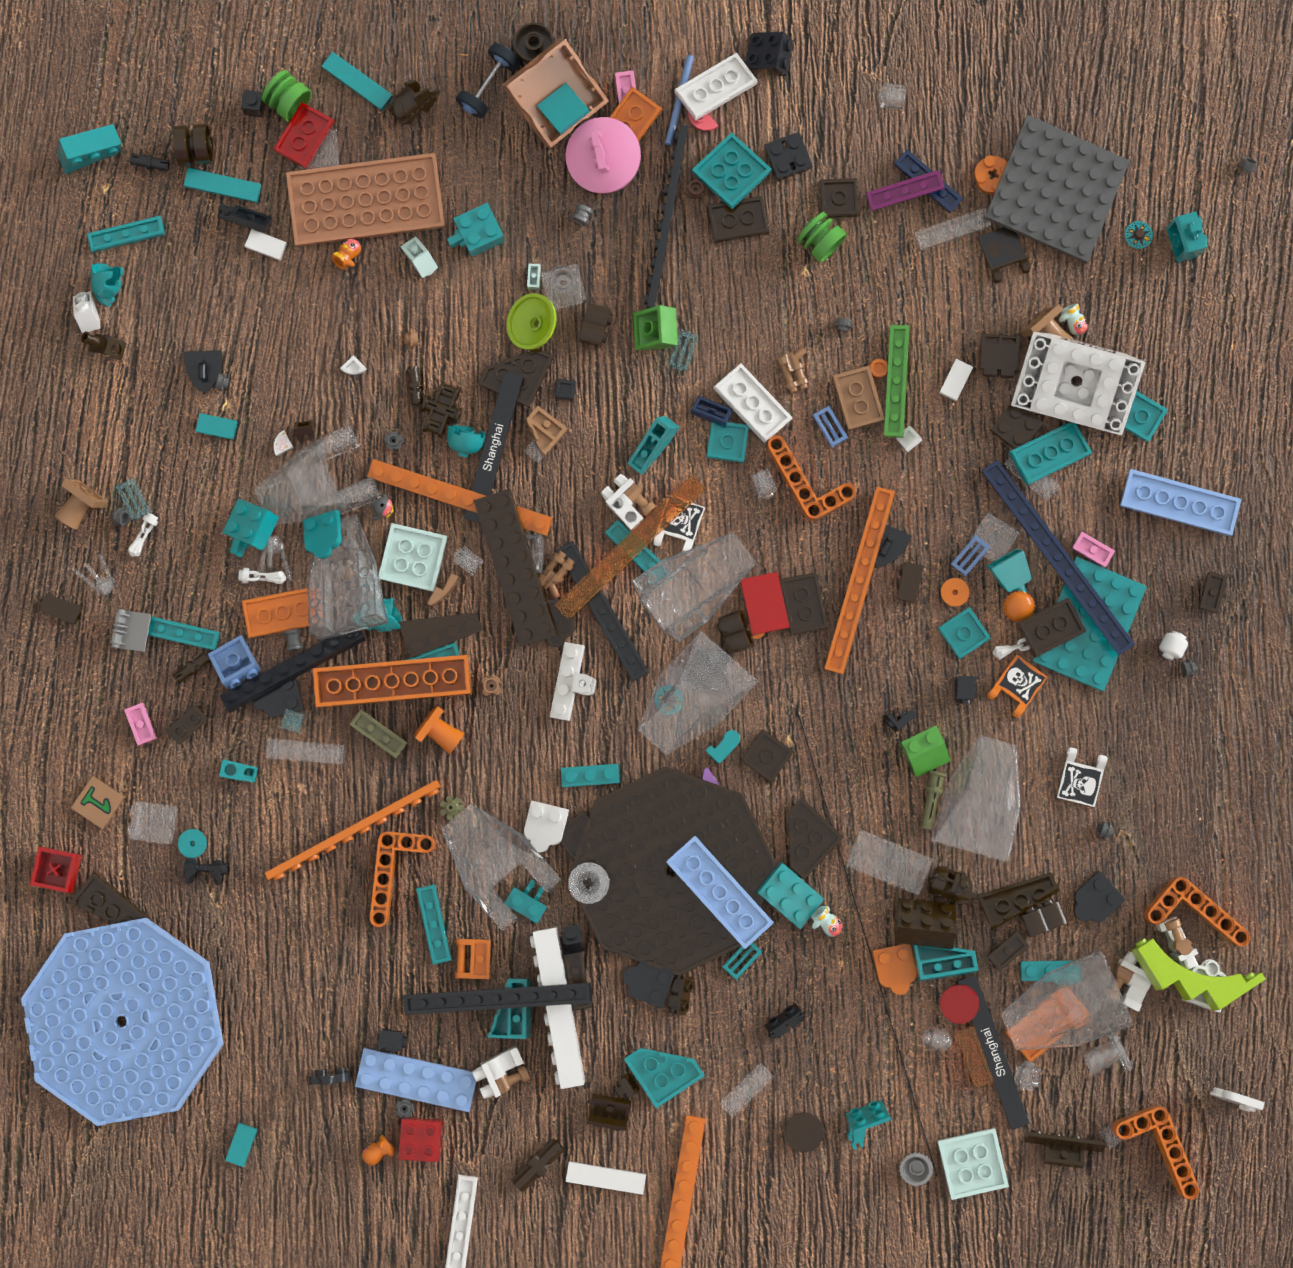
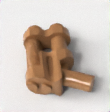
[778,347,809,393]
[539,551,574,599]

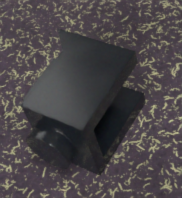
[954,676,979,704]
[561,924,585,955]
[377,1029,408,1052]

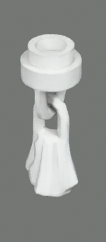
[128,512,158,557]
[238,568,286,584]
[993,638,1030,660]

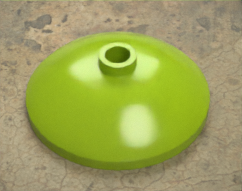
[507,293,556,350]

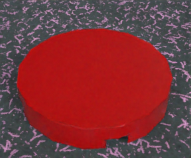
[940,984,979,1024]

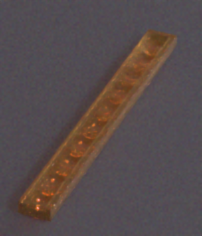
[554,475,705,620]

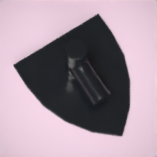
[184,350,222,394]
[875,524,912,568]

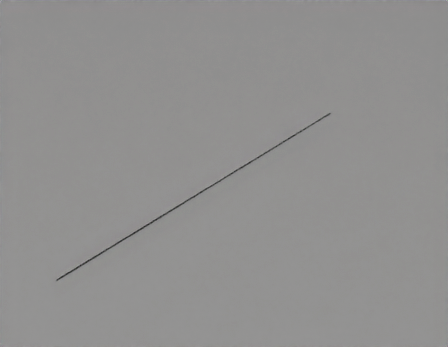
[796,708,937,1176]

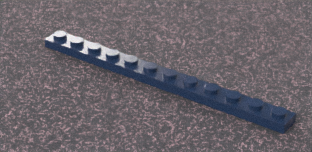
[982,460,1135,656]

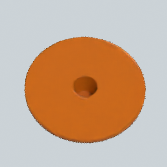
[941,578,969,607]

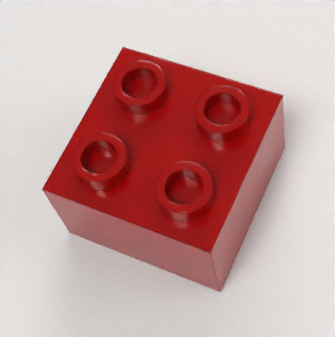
[30,847,82,893]
[398,1117,443,1162]

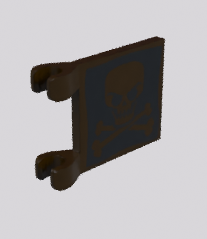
[977,227,1031,284]

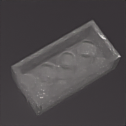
[844,830,933,895]

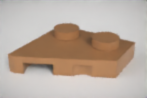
[526,406,568,457]

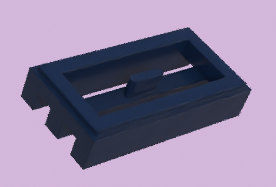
[690,396,733,427]

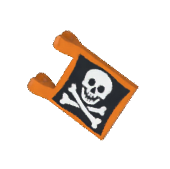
[987,655,1048,718]

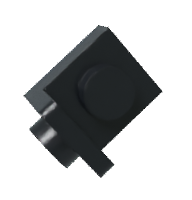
[885,710,917,731]

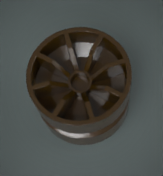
[514,23,554,67]
[173,123,214,166]

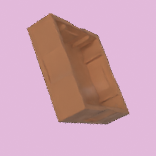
[501,38,609,148]

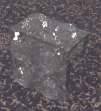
[127,801,178,844]

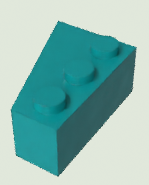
[57,124,122,175]
[912,945,979,982]
[487,978,532,1039]

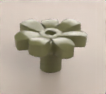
[440,796,464,820]

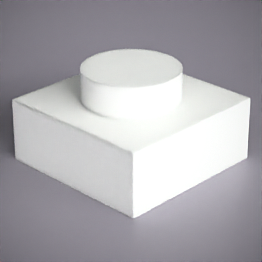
[896,426,922,452]

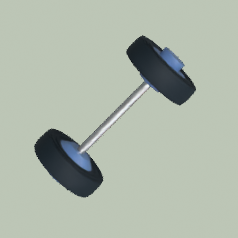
[456,43,520,118]

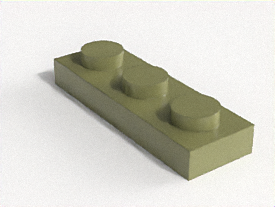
[349,709,408,759]

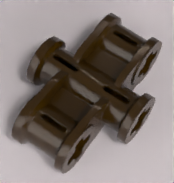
[421,381,463,438]

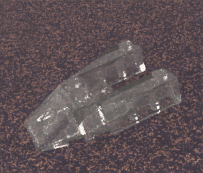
[254,425,381,524]
[442,804,563,931]

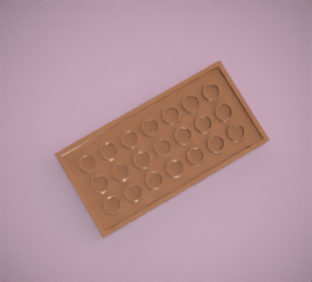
[286,153,445,247]

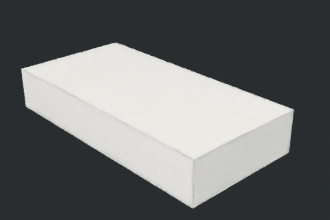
[245,229,287,261]
[939,359,973,401]

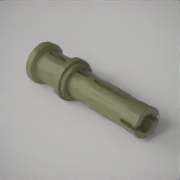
[920,770,947,830]

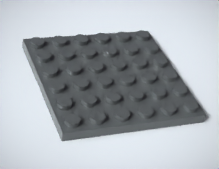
[984,115,1130,264]

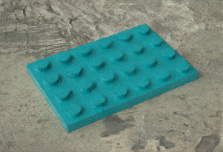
[1032,556,1147,692]

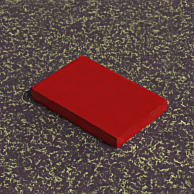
[273,102,335,169]
[740,572,790,636]

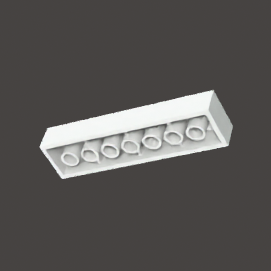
[530,927,585,1089]

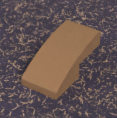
[427,573,460,607]

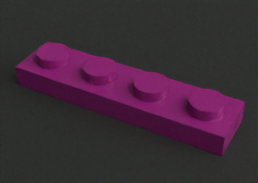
[866,170,945,211]

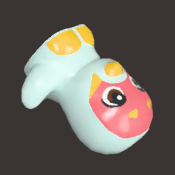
[1059,303,1088,335]
[811,906,843,937]

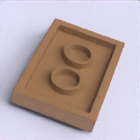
[832,366,885,431]

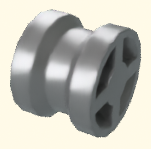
[571,204,594,226]

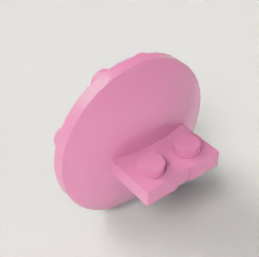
[566,117,641,194]

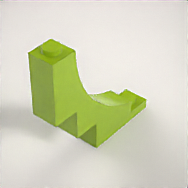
[1131,938,1265,1011]

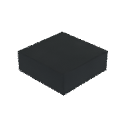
[555,378,576,401]

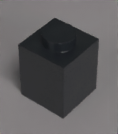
[241,90,265,117]

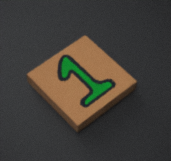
[71,776,126,829]

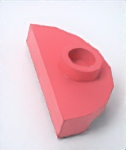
[688,111,719,131]

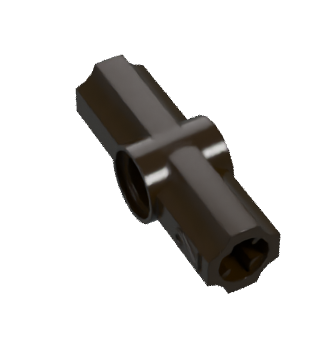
[511,1138,565,1192]

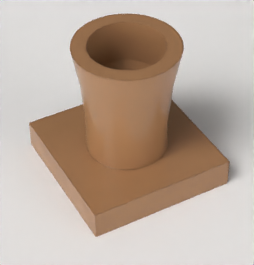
[1020,304,1074,339]
[55,479,109,530]

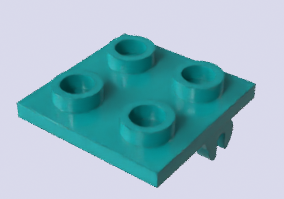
[845,1100,891,1150]

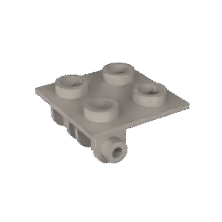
[110,609,151,652]

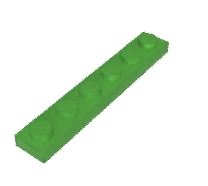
[884,325,910,438]

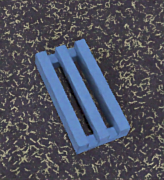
[812,406,848,448]
[951,534,990,576]

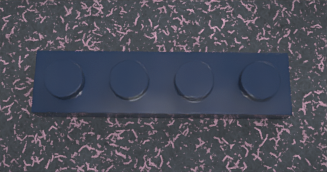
[894,149,963,214]

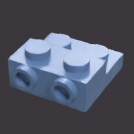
[208,635,261,689]

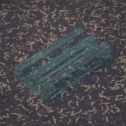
[669,329,699,372]
[116,478,151,521]

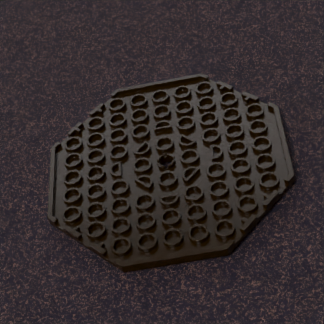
[568,767,776,976]

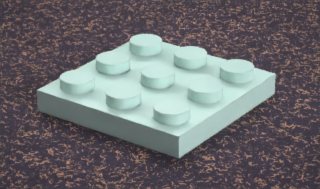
[378,523,448,592]
[937,1128,1009,1200]

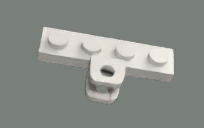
[550,642,596,721]

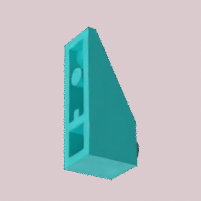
[627,416,680,475]

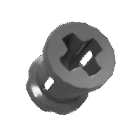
[284,629,304,651]

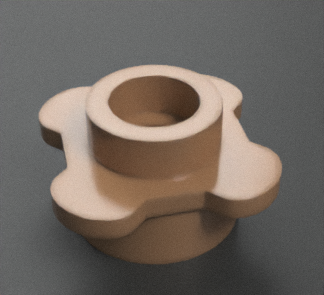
[404,328,418,349]
[482,676,501,696]

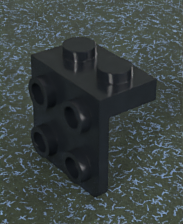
[745,32,794,76]

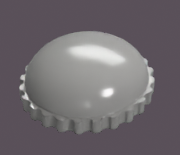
[899,1152,933,1186]

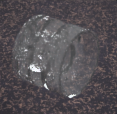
[568,863,609,904]

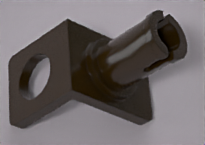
[81,331,126,360]

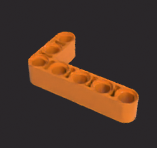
[767,435,856,521]
[370,832,436,927]
[1144,877,1250,946]
[1111,1105,1199,1200]

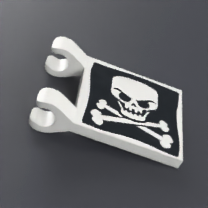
[654,496,705,556]
[1057,747,1108,807]

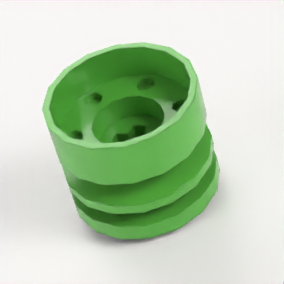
[261,70,312,122]
[797,212,847,263]

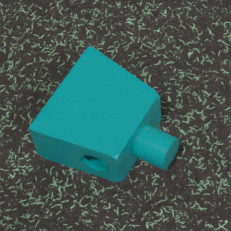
[986,548,1032,593]

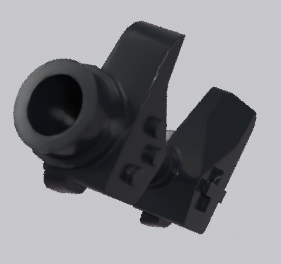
[184,858,229,885]

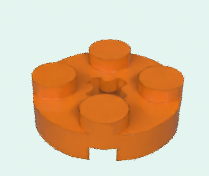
[974,155,1007,195]

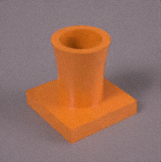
[413,705,464,754]

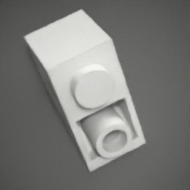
[73,291,100,334]

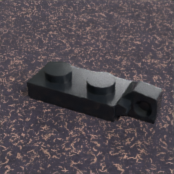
[218,204,272,233]

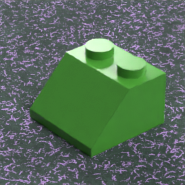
[633,305,678,350]
[899,726,951,778]

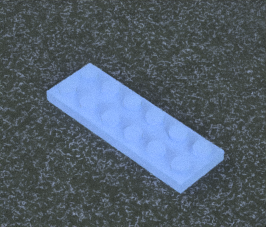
[1120,469,1241,536]
[666,836,774,949]
[355,1048,476,1112]

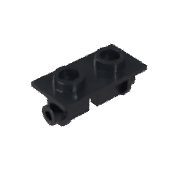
[764,1003,805,1039]

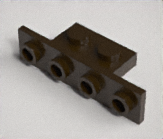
[1024,1131,1107,1169]

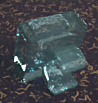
[280,709,305,733]

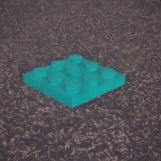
[692,132,772,209]

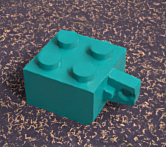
[447,202,505,257]
[1166,211,1208,263]
[222,498,279,557]

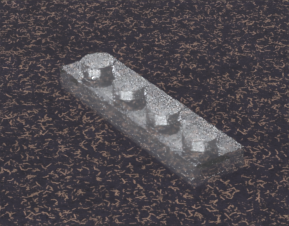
[913,208,991,252]
[266,739,345,765]

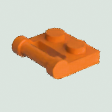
[455,939,491,979]

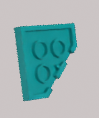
[624,1048,705,1109]

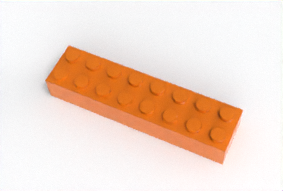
[313,655,472,708]

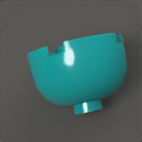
[447,425,486,457]

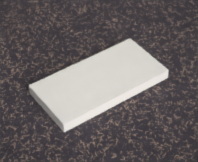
[674,53,758,121]
[713,364,792,443]

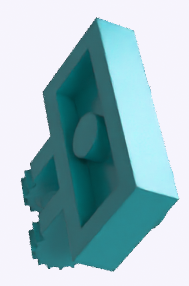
[504,879,547,924]

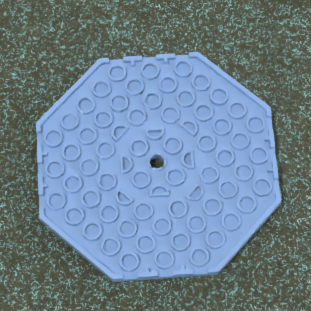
[21,918,224,1126]

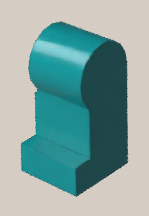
[705,730,740,764]
[219,759,258,783]

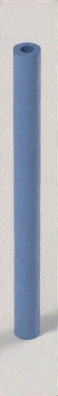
[665,55,694,146]

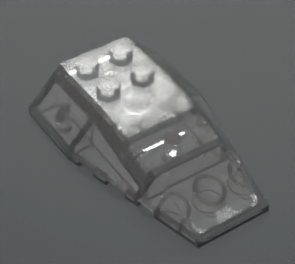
[632,532,756,643]

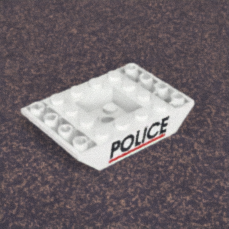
[1011,332,1146,436]

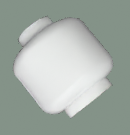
[1159,631,1188,661]

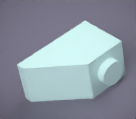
[400,236,438,278]

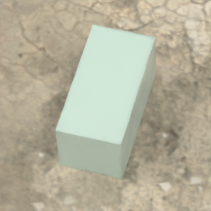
[527,264,541,290]

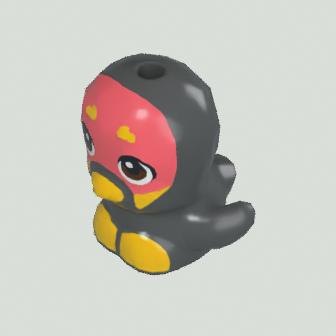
[370,493,393,520]

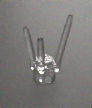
[259,536,292,581]
[71,553,115,596]

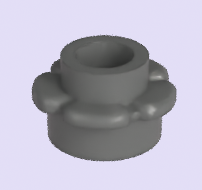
[1239,157,1258,174]
[834,318,853,332]
[215,373,229,392]
[384,431,403,450]
[112,507,130,526]
[1181,659,1197,678]
[1097,821,1114,840]
[395,1099,415,1118]

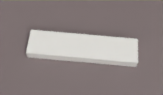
[566,1161,646,1195]

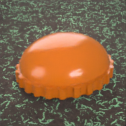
[1002,590,1036,622]

